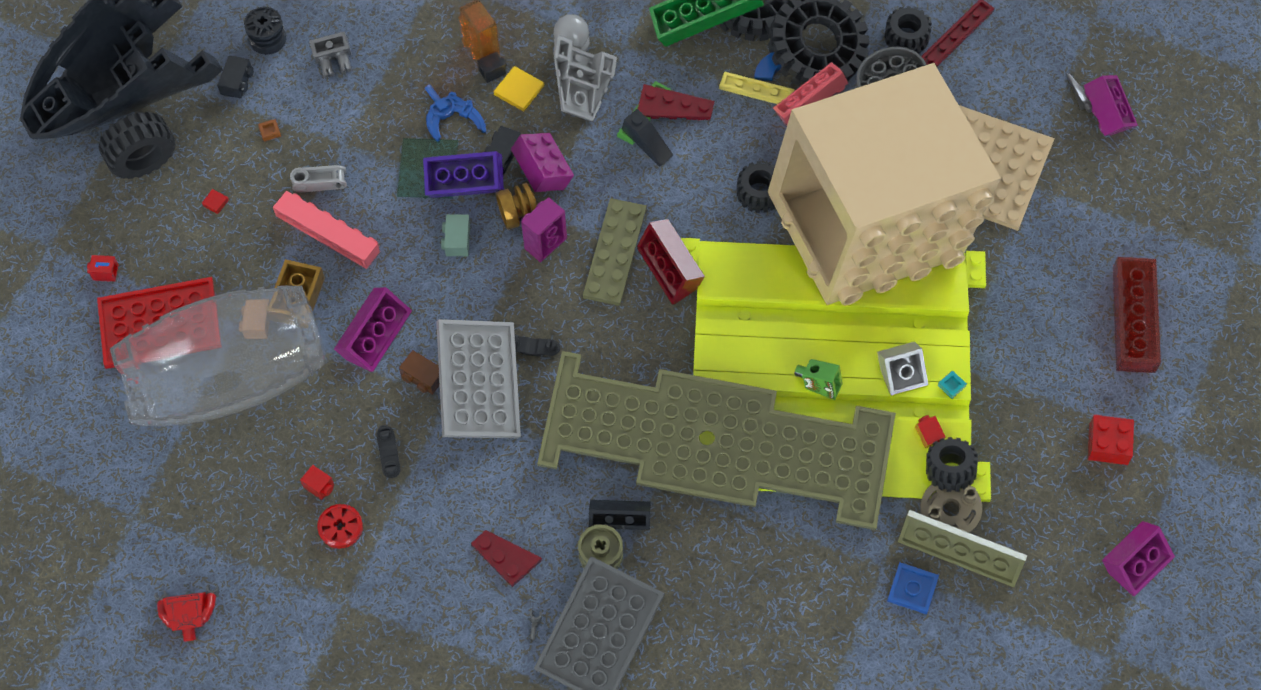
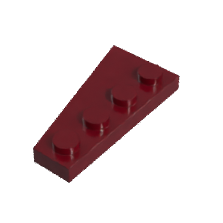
[638,84,715,120]

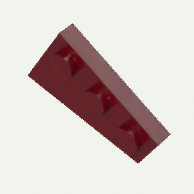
[471,530,542,587]

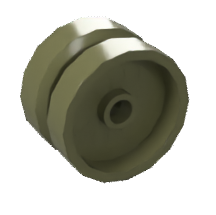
[578,525,623,569]

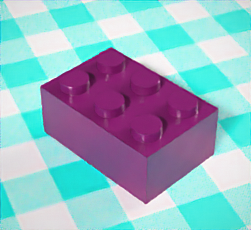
[511,133,574,192]
[521,197,567,263]

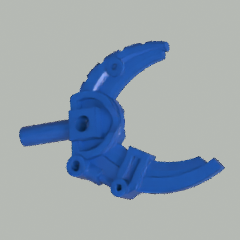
[425,85,486,141]

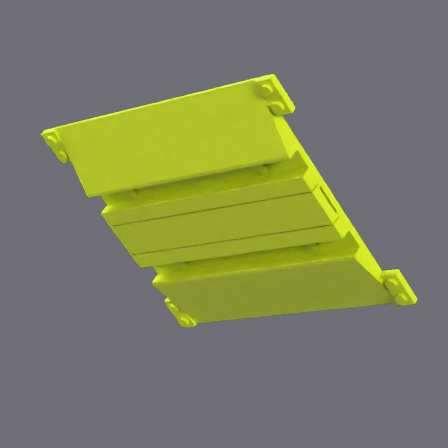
[681,238,991,502]

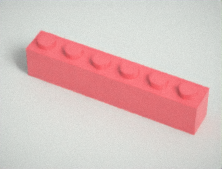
[273,191,380,269]

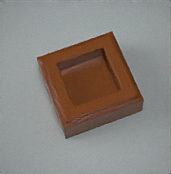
[258,119,281,141]

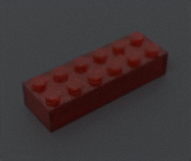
[1113,257,1161,373]

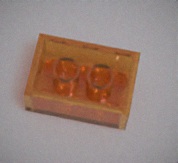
[458,0,500,60]

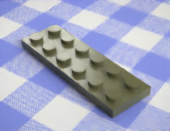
[583,198,647,306]
[898,510,1027,587]

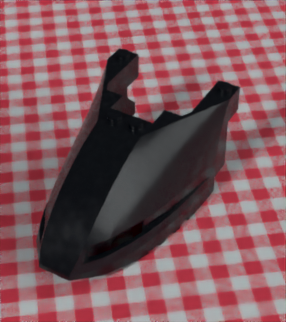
[20,0,223,139]

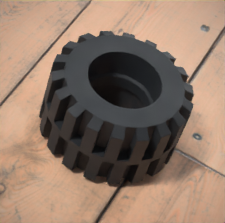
[884,6,932,54]
[736,161,775,213]
[926,437,978,492]

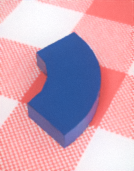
[754,52,782,81]

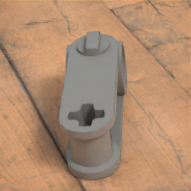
[290,165,347,193]

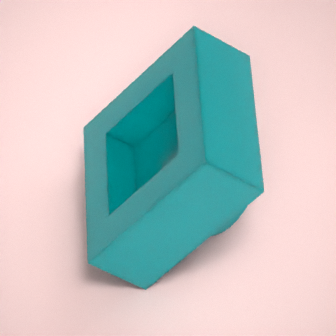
[938,370,967,399]

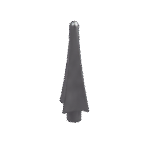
[1066,73,1092,113]

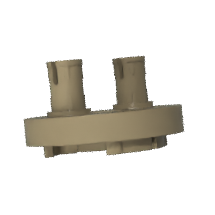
[920,485,982,533]

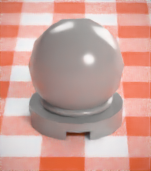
[553,14,590,51]

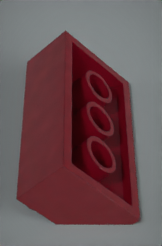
[637,219,705,305]

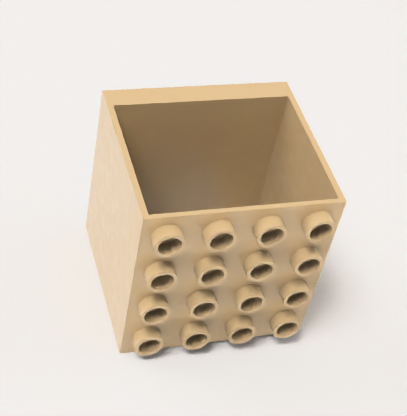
[768,63,1001,306]

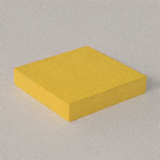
[493,66,544,112]

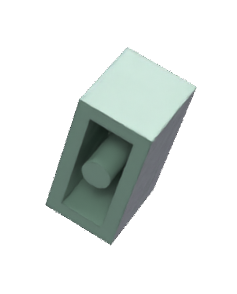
[441,214,470,256]

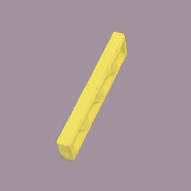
[719,72,795,104]

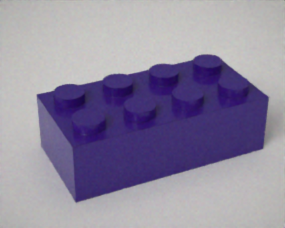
[423,151,504,198]

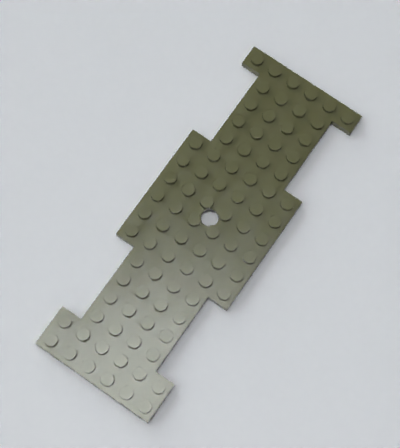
[537,351,896,530]

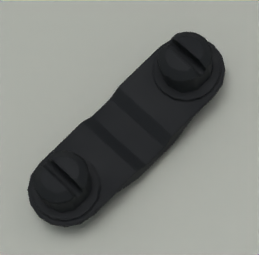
[515,335,560,356]
[377,425,401,478]

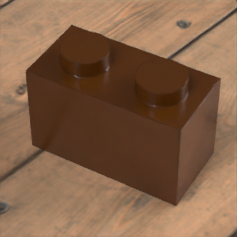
[399,350,440,395]

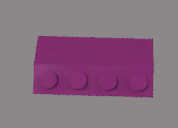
[334,287,412,372]

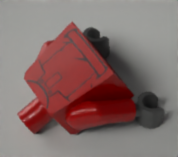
[154,584,219,642]

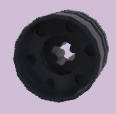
[244,6,287,55]

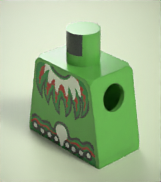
[794,359,842,400]

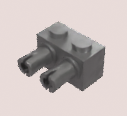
[310,31,352,78]

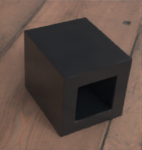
[477,52,507,83]

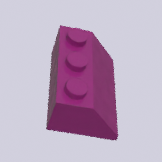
[1084,75,1138,136]
[1102,521,1175,597]

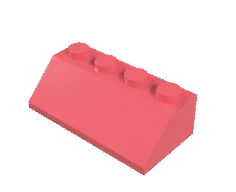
[773,62,848,126]

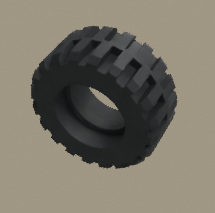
[99,111,176,179]

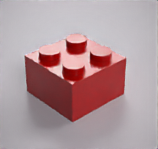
[1088,415,1134,465]

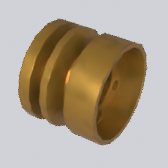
[496,183,537,230]

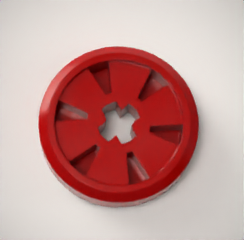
[317,504,363,549]

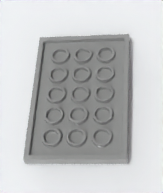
[436,319,521,438]

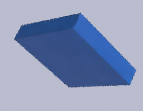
[887,562,939,614]

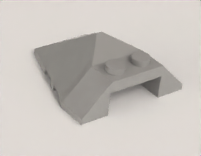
[553,35,617,121]

